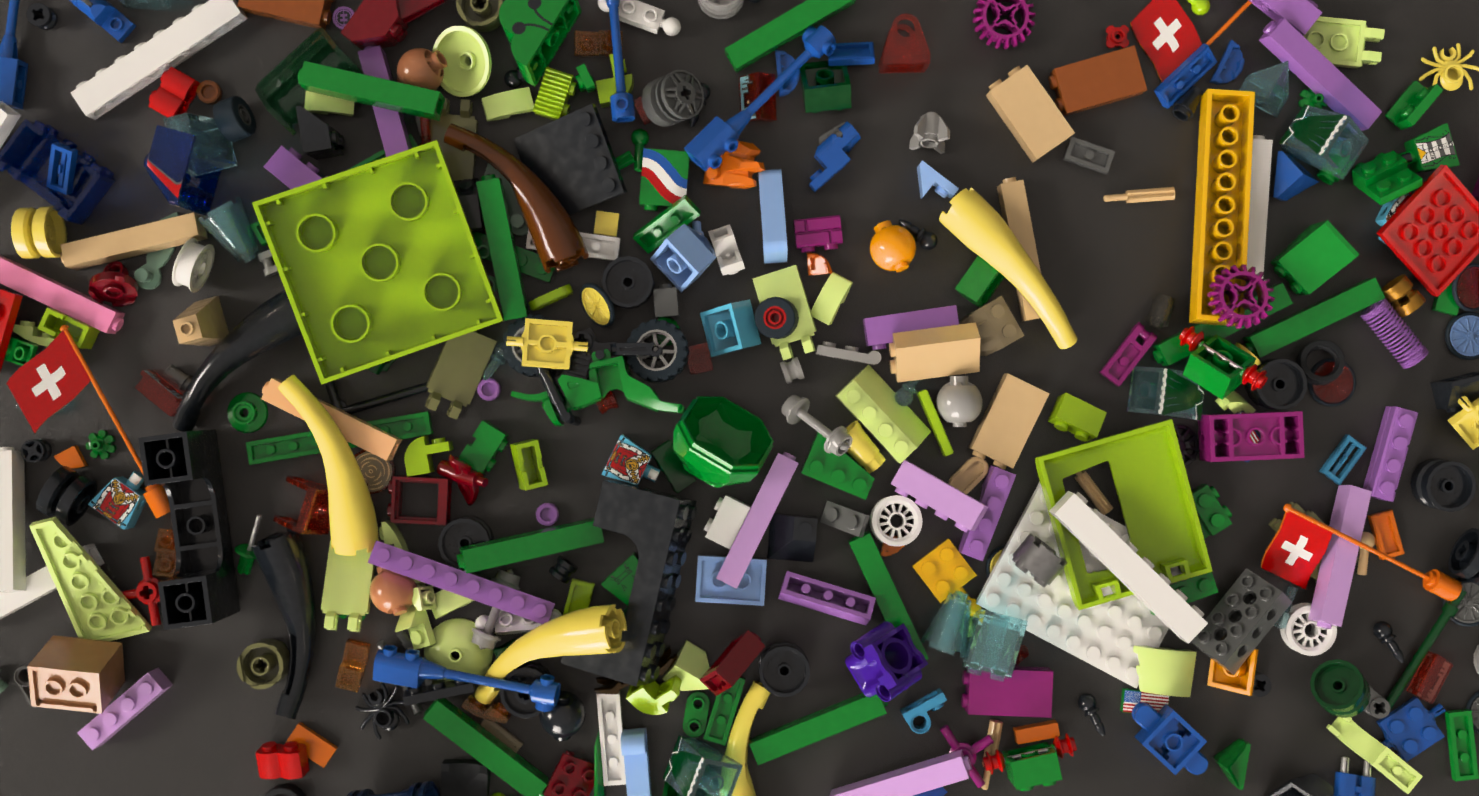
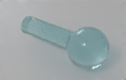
[1274,586,1298,629]

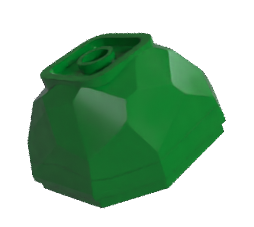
[673,396,774,488]

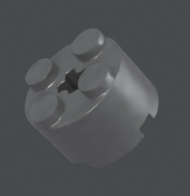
[1012,533,1068,588]

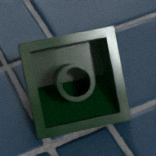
[800,61,852,113]

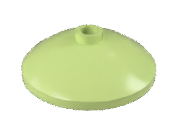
[432,26,492,97]
[424,618,493,682]

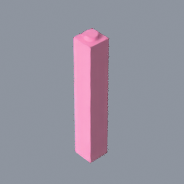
[0,255,125,334]

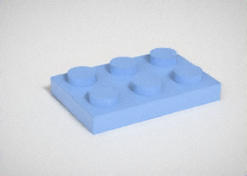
[695,555,767,606]

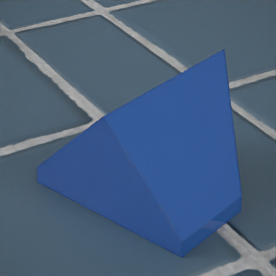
[1273,151,1319,201]

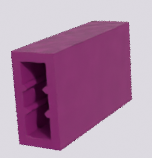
[961,665,1053,718]

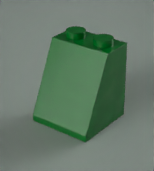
[1270,220,1360,296]

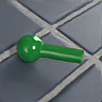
[631,128,649,172]

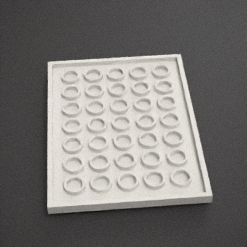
[976,481,1182,689]

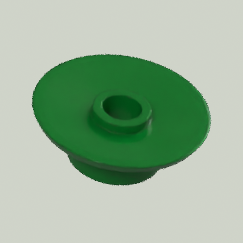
[227,392,268,433]

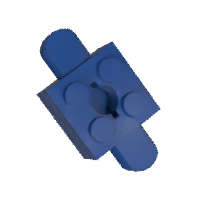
[1131,702,1208,775]

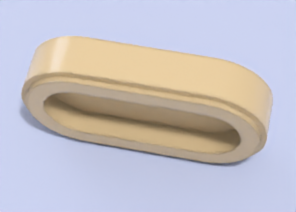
[948,457,989,494]

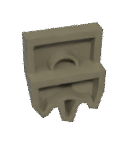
[959,296,1025,356]

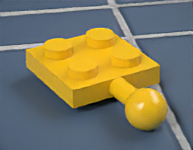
[912,538,981,617]

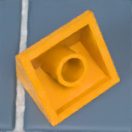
[1207,648,1258,696]

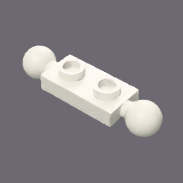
[598,0,681,36]
[475,609,562,635]

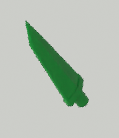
[594,731,606,796]

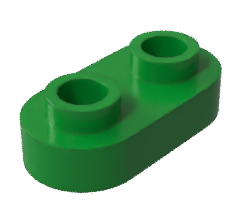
[683,690,710,737]

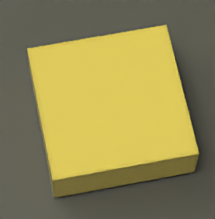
[594,211,620,237]

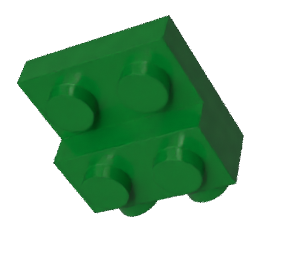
[1352,151,1423,205]
[1191,484,1232,539]

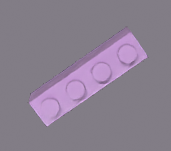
[891,460,988,533]
[77,667,173,750]

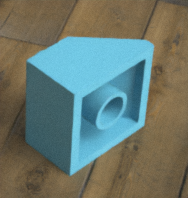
[700,299,761,357]

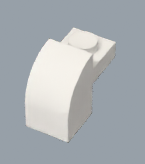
[708,224,745,276]

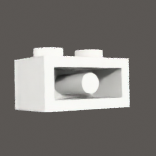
[704,494,751,549]

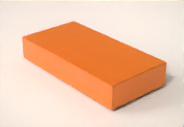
[1367,509,1405,560]
[285,722,338,768]

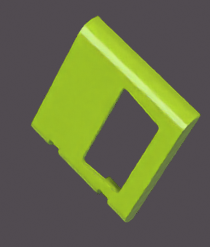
[1035,419,1213,610]

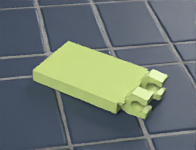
[1304,16,1385,69]
[752,265,817,360]
[321,541,375,632]

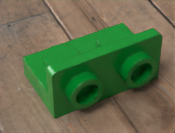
[1385,81,1443,130]

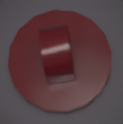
[88,261,139,307]

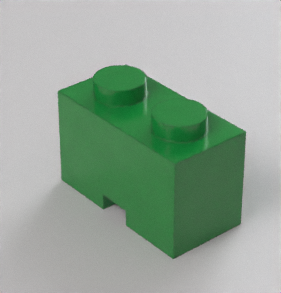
[459,420,509,474]

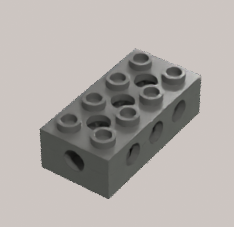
[1191,568,1292,675]

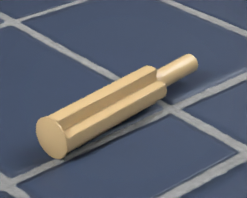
[1103,187,1175,203]
[1074,471,1114,515]
[981,719,1003,790]

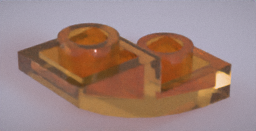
[574,30,623,56]
[152,528,176,578]
[461,695,512,723]

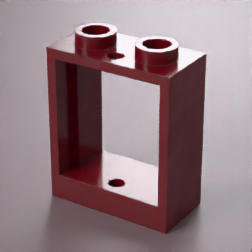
[387,475,452,525]
[700,630,765,696]

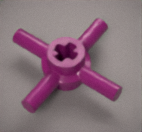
[940,725,994,788]

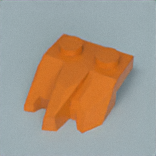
[703,140,765,189]

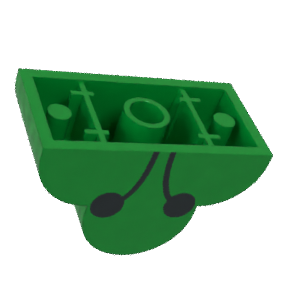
[499,0,582,87]

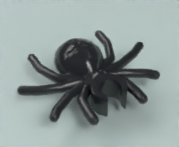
[355,683,410,740]

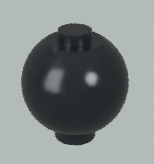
[539,691,586,741]

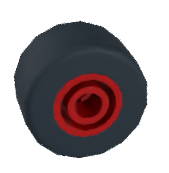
[754,297,799,339]

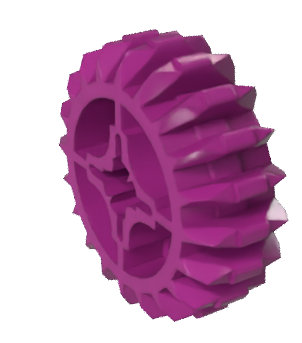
[972,0,1036,50]
[1207,264,1275,329]

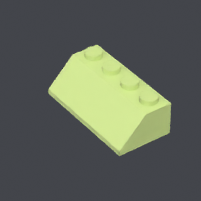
[835,364,931,464]

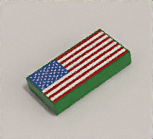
[1120,688,1170,713]

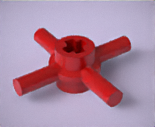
[121,556,161,626]

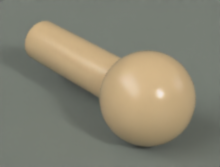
[1357,532,1375,575]

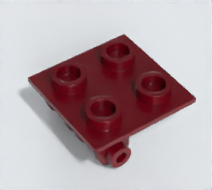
[543,750,594,796]

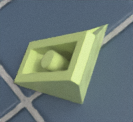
[662,640,710,691]

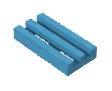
[1319,434,1367,485]

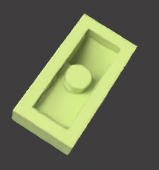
[395,604,436,650]

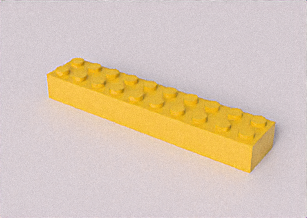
[1189,89,1255,326]

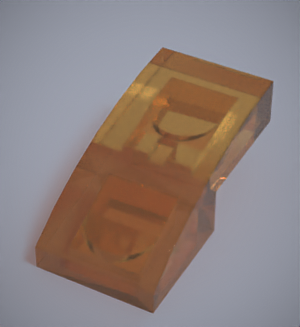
[335,639,371,693]

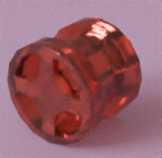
[596,390,619,415]

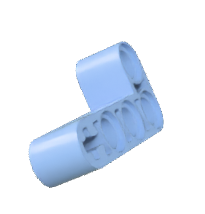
[758,169,788,264]
[621,728,652,796]

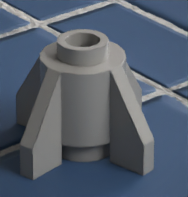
[909,112,950,154]

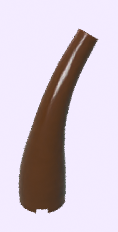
[444,123,589,273]

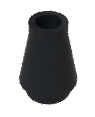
[1172,86,1203,121]

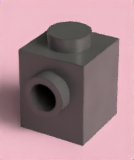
[653,284,679,318]

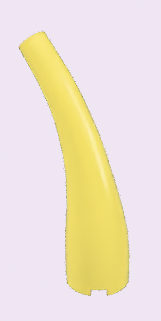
[939,187,1077,349]
[278,374,379,556]
[474,604,627,705]
[721,680,771,796]

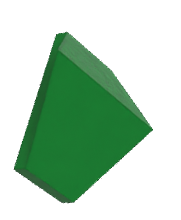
[1213,738,1251,790]

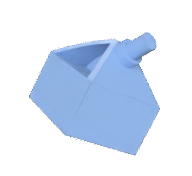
[650,221,716,293]

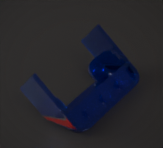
[144,125,227,215]

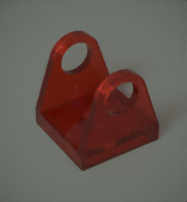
[879,13,931,73]
[273,475,330,535]

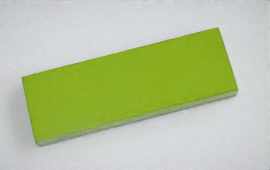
[916,389,954,456]

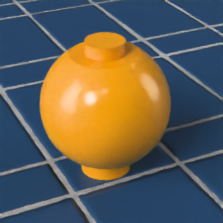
[870,220,916,272]

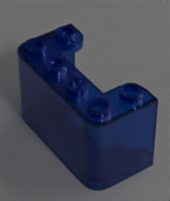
[0,119,116,225]

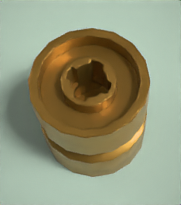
[1381,274,1426,318]

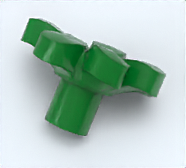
[1298,88,1328,115]
[86,430,117,459]

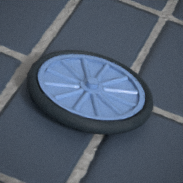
[1445,312,1479,360]

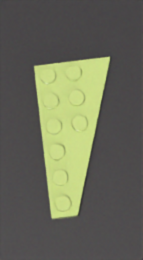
[29,517,152,641]

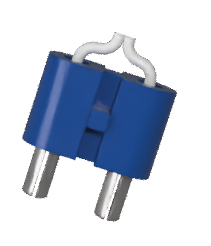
[1333,757,1376,796]

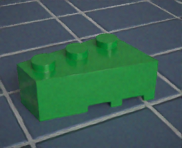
[800,432,874,500]

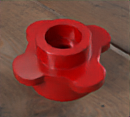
[1106,25,1129,49]

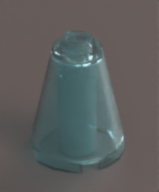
[198,197,259,264]
[921,590,972,658]

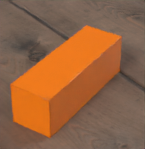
[1013,720,1060,745]

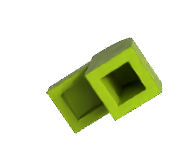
[596,54,634,108]
[404,436,454,477]
[626,675,682,715]

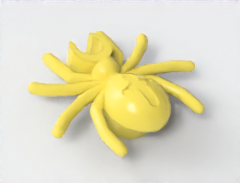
[1419,43,1479,91]

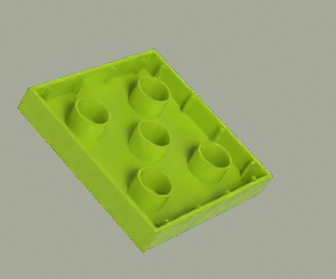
[252,140,504,385]

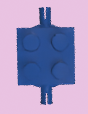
[1377,697,1446,762]

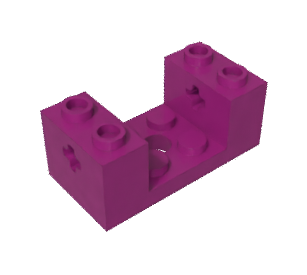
[1198,411,1305,462]

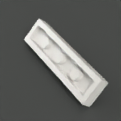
[526,229,621,261]
[596,691,626,786]

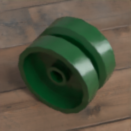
[1310,659,1371,718]

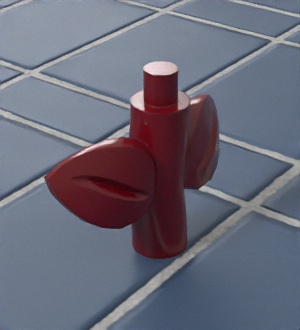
[437,454,488,506]

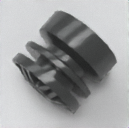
[642,70,704,127]

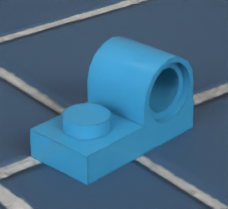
[900,688,947,734]

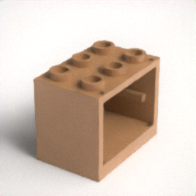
[27,635,125,714]

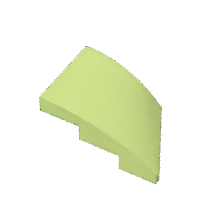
[1133,645,1197,697]

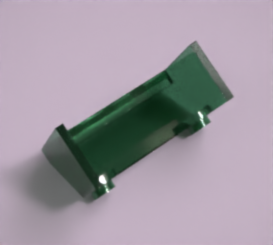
[255,28,363,136]

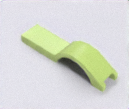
[1326,717,1423,794]

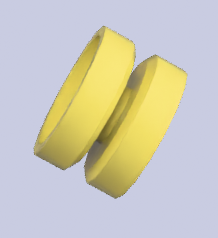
[11,206,67,259]

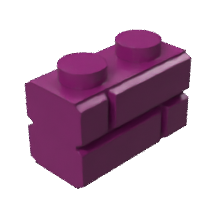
[793,215,843,253]

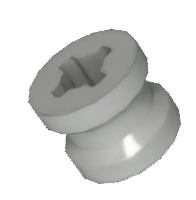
[780,357,804,384]

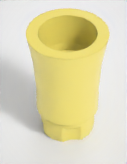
[846,420,886,474]

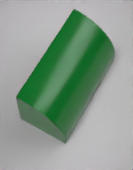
[955,256,1005,308]

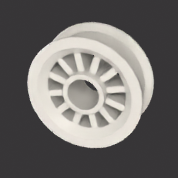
[172,238,215,293]
[870,495,923,546]
[1280,603,1337,656]

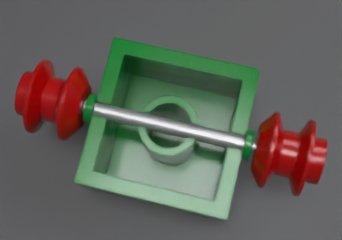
[1179,326,1268,400]
[982,733,1077,791]

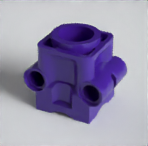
[845,621,928,702]

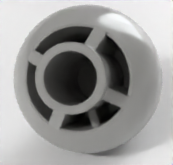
[936,376,983,427]

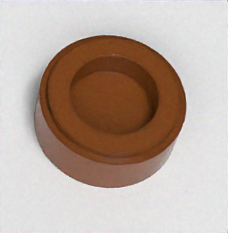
[197,80,222,105]

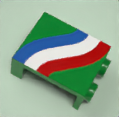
[639,148,690,212]

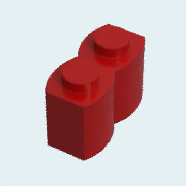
[148,66,200,123]
[255,741,310,779]

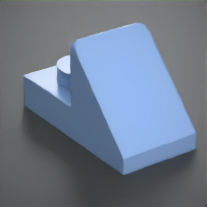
[917,160,959,199]

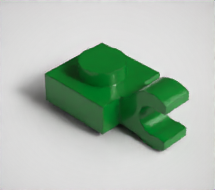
[575,64,597,93]

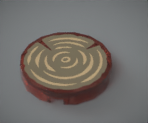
[355,449,396,494]

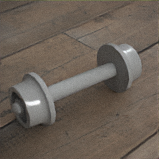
[781,395,853,456]
[471,569,521,650]

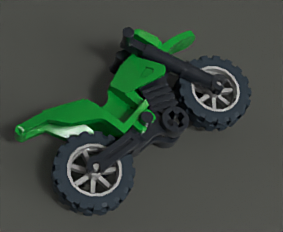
[502,314,689,427]

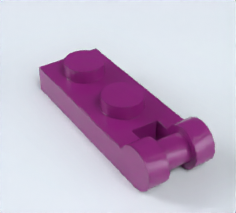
[1099,322,1157,387]

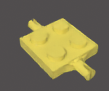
[506,318,588,370]
[1448,396,1479,450]

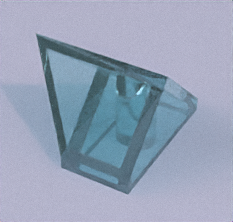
[1239,61,1289,118]

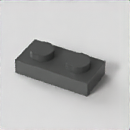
[1062,137,1115,174]
[820,501,870,538]

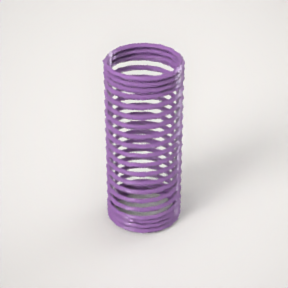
[1360,298,1429,369]

